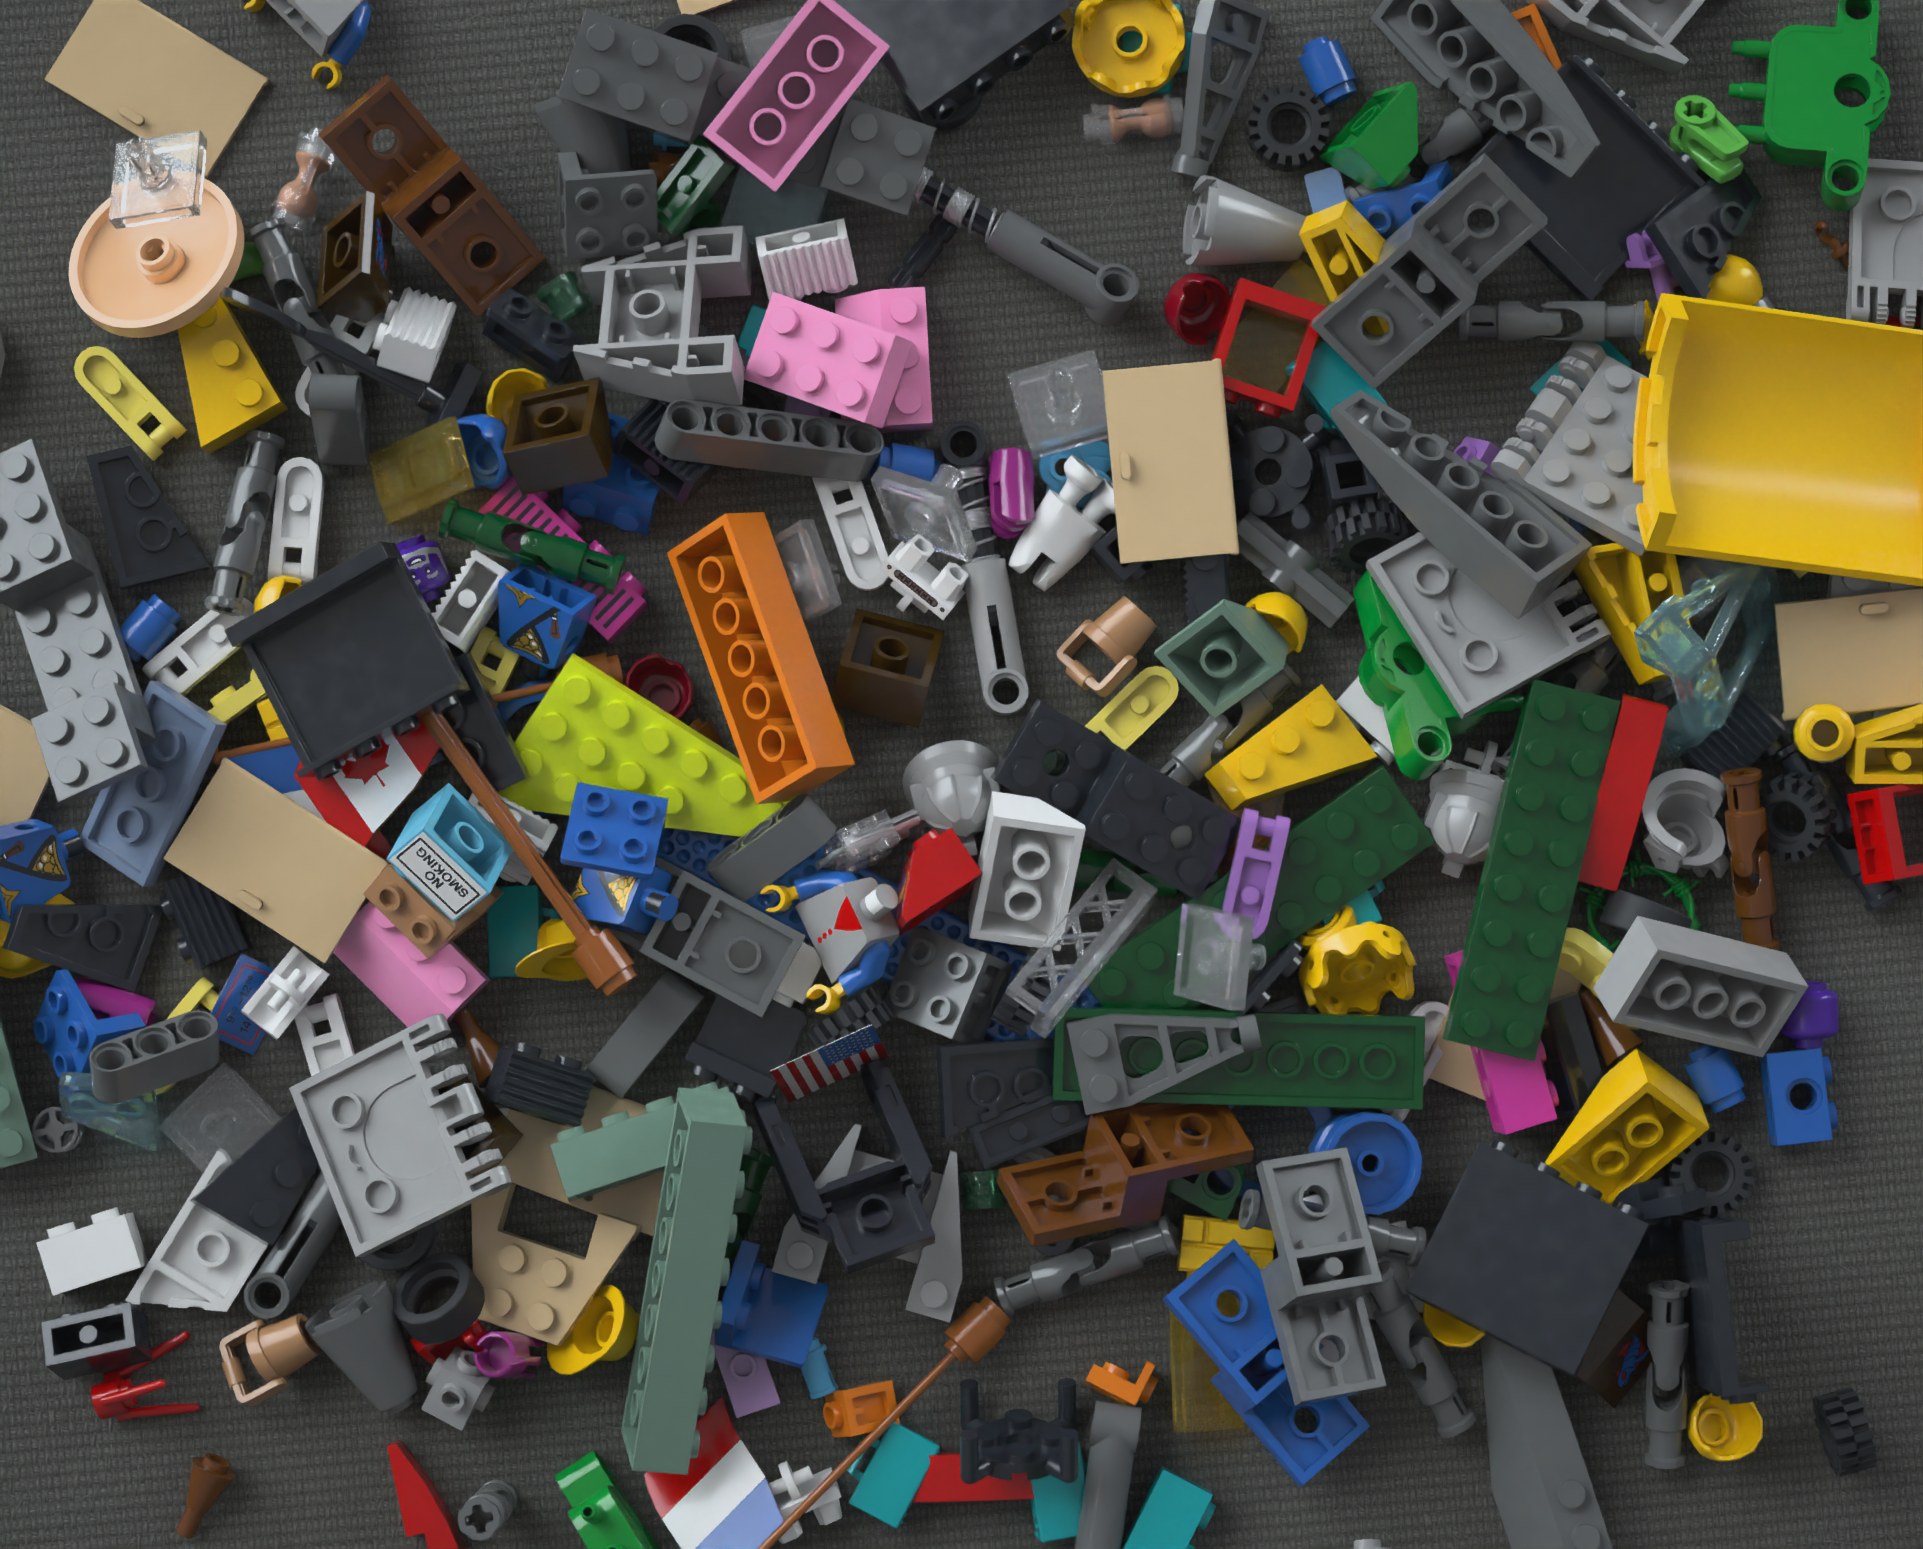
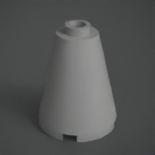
[1182,175,1307,267]

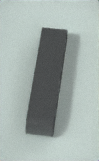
[654,399,884,482]

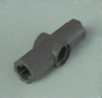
[1237,511,1354,630]

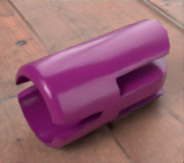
[987,447,1035,539]
[75,977,157,1027]
[474,1331,543,1379]

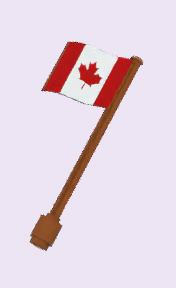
[294,711,638,997]

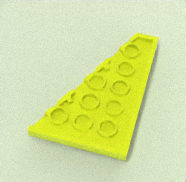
[498,653,790,837]

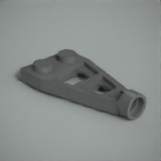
[1170,0,1269,180]
[1067,1013,1262,1115]

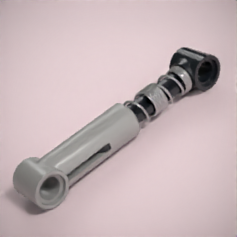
[941,421,1028,717]

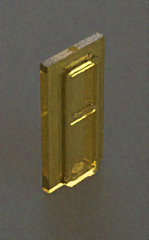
[1209,258,1331,393]
[368,416,475,525]
[1168,1293,1244,1433]

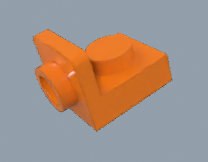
[1084,1360,1159,1406]
[823,1380,900,1437]

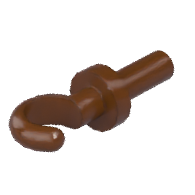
[1814,221,1849,267]

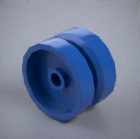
[1309,1109,1422,1215]

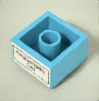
[387,783,513,922]

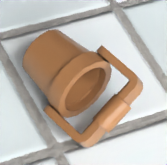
[1057,596,1157,697]
[219,1313,322,1406]

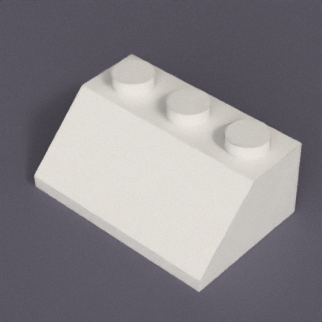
[968,791,1086,951]

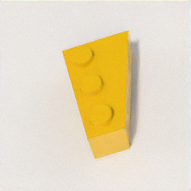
[1299,200,1389,335]
[178,297,288,454]
[1573,543,1700,685]
[1204,684,1378,810]
[1845,703,1923,784]

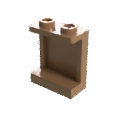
[363,864,504,959]

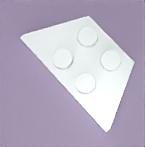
[125,1148,267,1312]

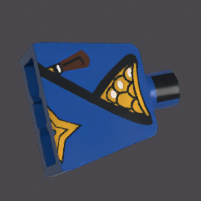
[498,564,597,678]
[0,819,84,923]
[572,863,678,935]

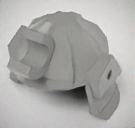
[902,740,1001,856]
[1642,768,1730,878]
[1423,769,1504,878]

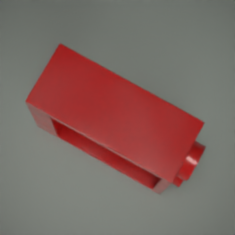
[1210,278,1327,419]
[1847,784,1923,885]

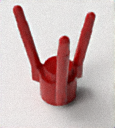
[91,1331,200,1422]

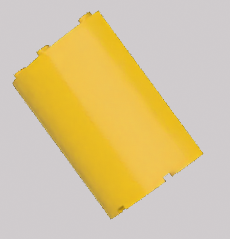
[1633,293,1923,587]

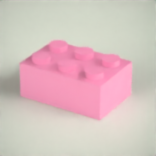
[744,292,913,428]

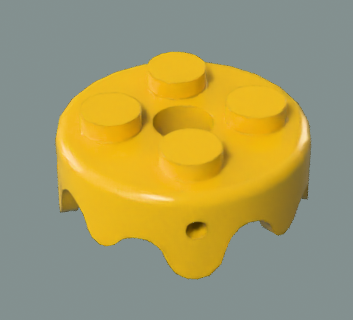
[1072,0,1187,98]
[1299,921,1417,1015]

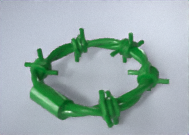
[1579,850,1701,953]

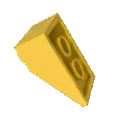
[1545,1048,1710,1206]

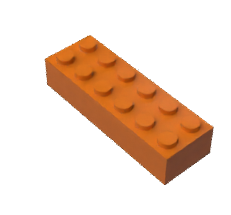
[667,512,855,804]

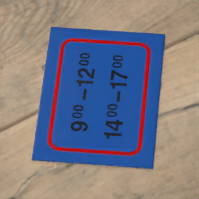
[210,953,274,1055]

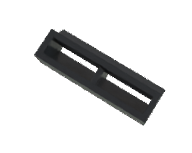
[1540,992,1603,1118]

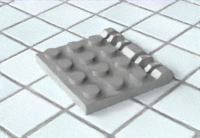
[1846,158,1923,330]
[1490,341,1648,556]
[1366,532,1612,719]
[289,1013,513,1257]

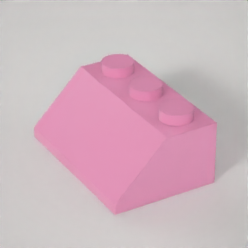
[835,287,933,433]
[333,901,491,1027]

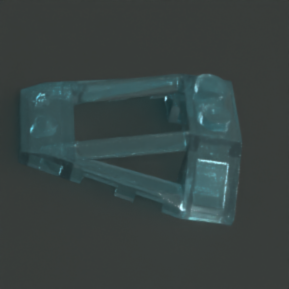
[1634,561,1784,754]

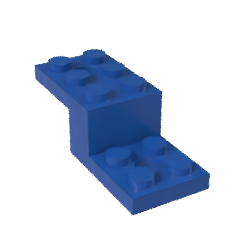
[1162,1239,1370,1487]

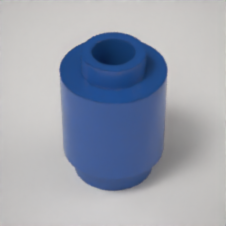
[1298,36,1358,107]
[870,442,941,494]
[119,594,182,663]
[1684,1044,1746,1114]

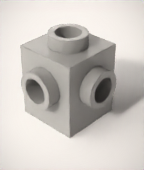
[421,1346,496,1431]

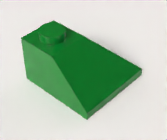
[1318,81,1418,190]

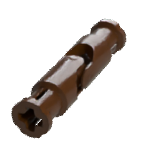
[1720,768,1781,951]

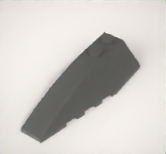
[1370,0,1601,178]
[1330,390,1592,619]
[1479,1334,1613,1549]

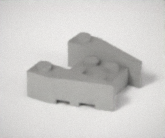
[1526,0,1705,74]
[573,225,754,406]
[772,1123,962,1323]

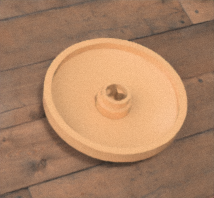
[69,173,244,338]

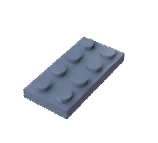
[80,681,227,887]

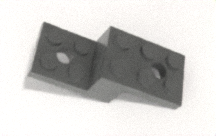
[1311,153,1548,389]
[570,856,806,1018]
[1256,1147,1386,1406]

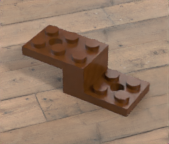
[318,75,546,318]
[997,1102,1254,1247]

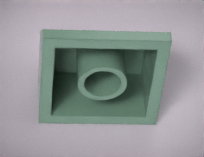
[1154,599,1289,719]

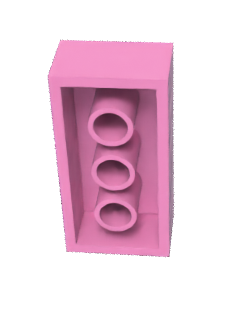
[702,0,890,192]

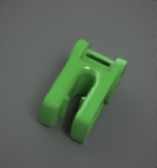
[1669,95,1749,183]

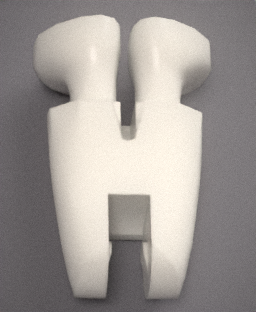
[1008,454,1115,592]

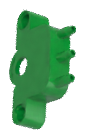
[1728,0,1891,212]
[1353,569,1524,780]
[555,1450,660,1549]

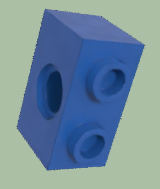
[1759,1048,1838,1146]

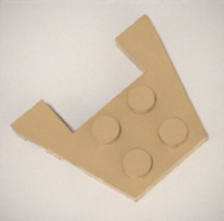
[471,1183,642,1346]

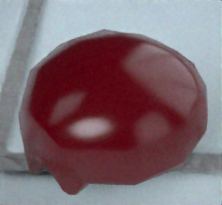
[1163,273,1230,346]
[625,654,694,721]

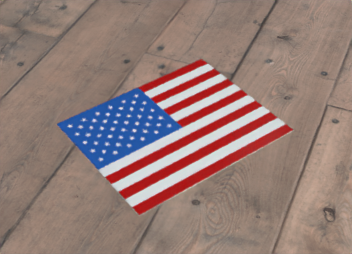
[769,1024,889,1103]

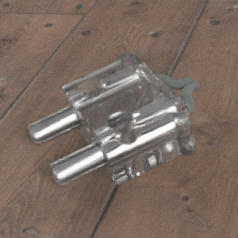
[815,809,920,874]

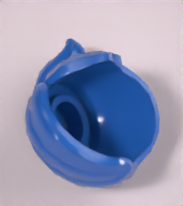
[437,413,513,491]

